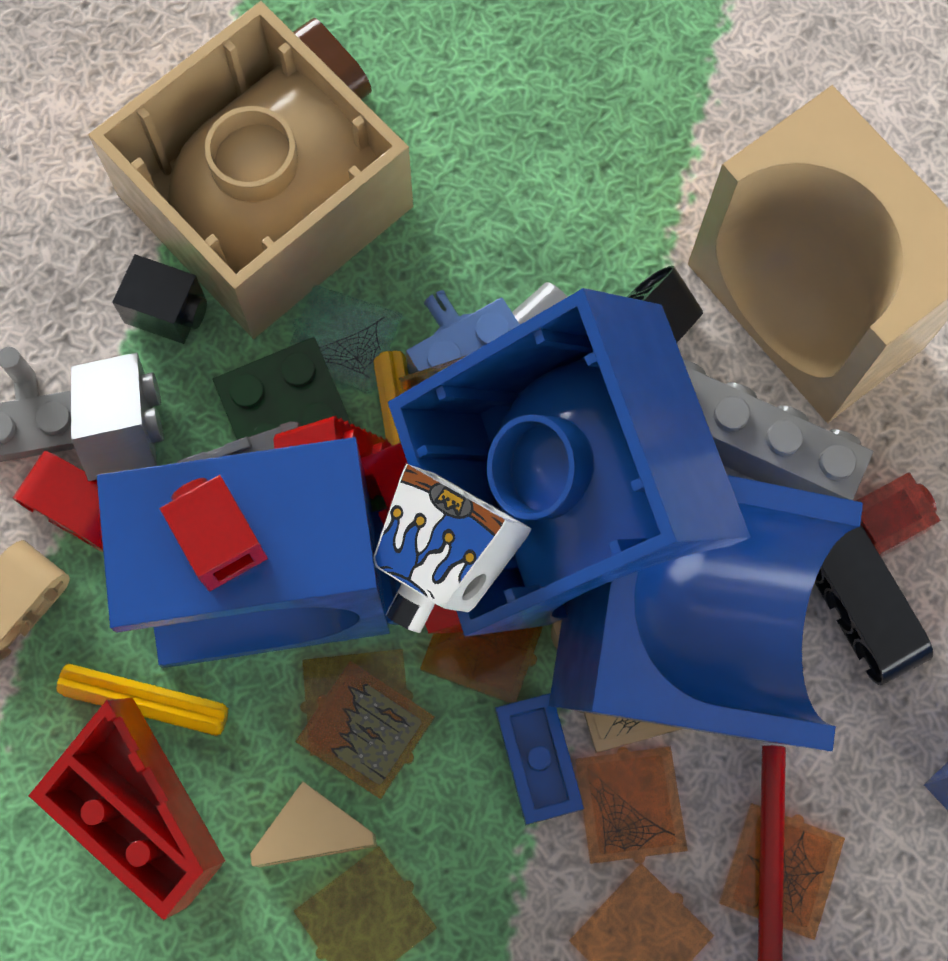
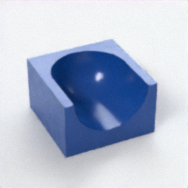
[388,288,751,637]
[97,437,390,668]
[549,475,863,752]

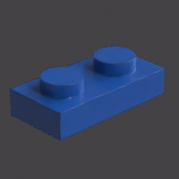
[495,693,584,826]

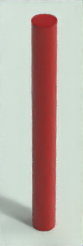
[758,745,786,961]

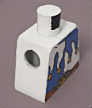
[373,464,532,633]

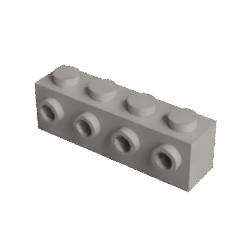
[683,359,874,500]

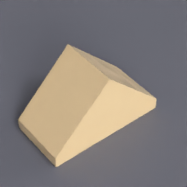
[250,781,377,867]

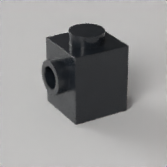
[112,254,207,344]

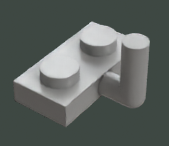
[0,347,75,462]

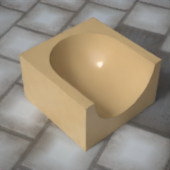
[88,1,413,339]
[688,85,948,423]

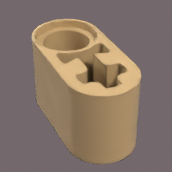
[0,540,70,660]

